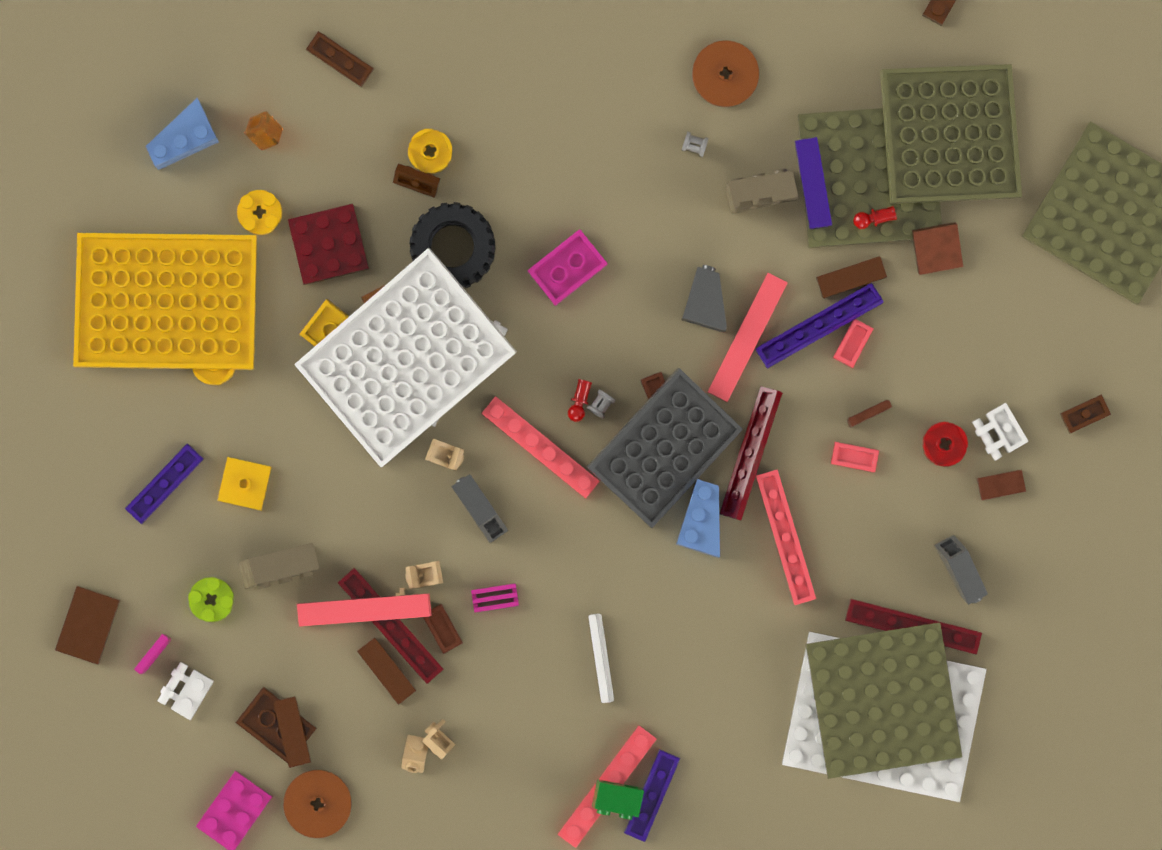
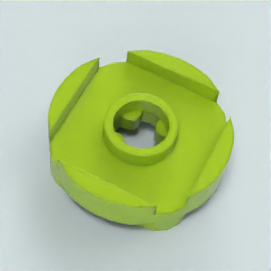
[188,577,234,622]

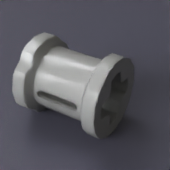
[682,131,709,157]
[587,389,616,419]

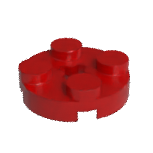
[922,422,968,467]

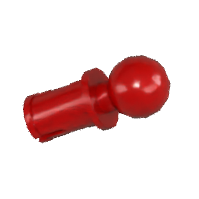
[853,206,897,229]
[568,379,592,422]

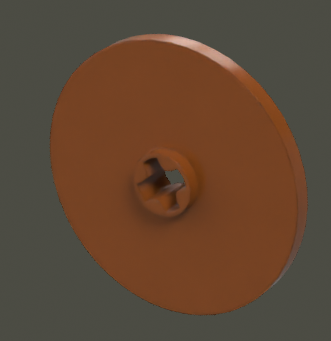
[692,40,759,107]
[283,770,352,838]

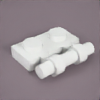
[972,403,1029,461]
[157,662,214,720]

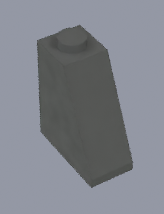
[682,265,727,333]
[451,474,508,543]
[934,535,988,605]

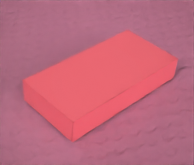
[833,319,874,368]
[831,442,879,473]

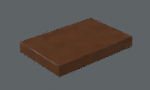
[55,586,120,665]
[235,687,317,763]

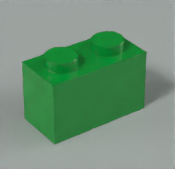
[592,779,644,820]

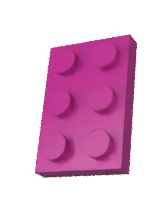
[527,229,608,306]
[196,771,273,850]

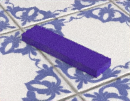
[795,137,832,229]
[125,444,204,524]
[624,749,680,842]

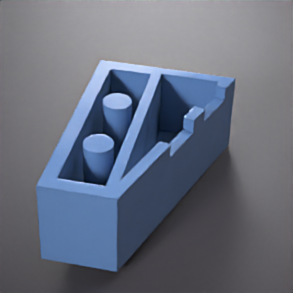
[146,98,219,170]
[676,479,720,558]

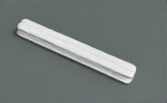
[589,614,614,703]

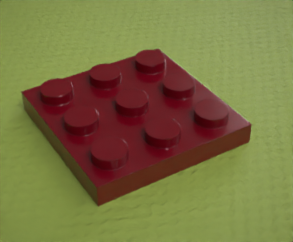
[288,204,369,285]

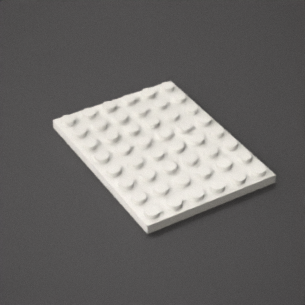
[294,248,517,467]
[782,632,986,802]

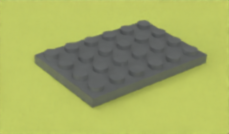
[587,368,743,528]

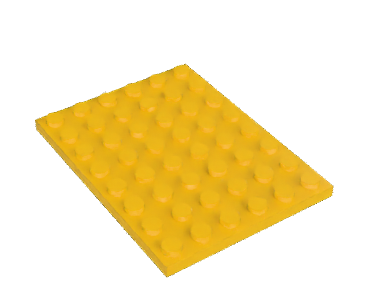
[73,233,257,370]

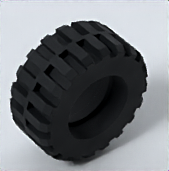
[409,202,496,289]

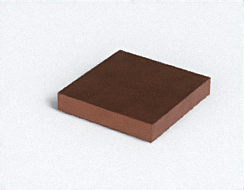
[912,222,963,275]

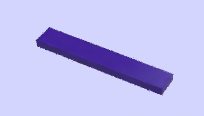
[755,283,884,369]

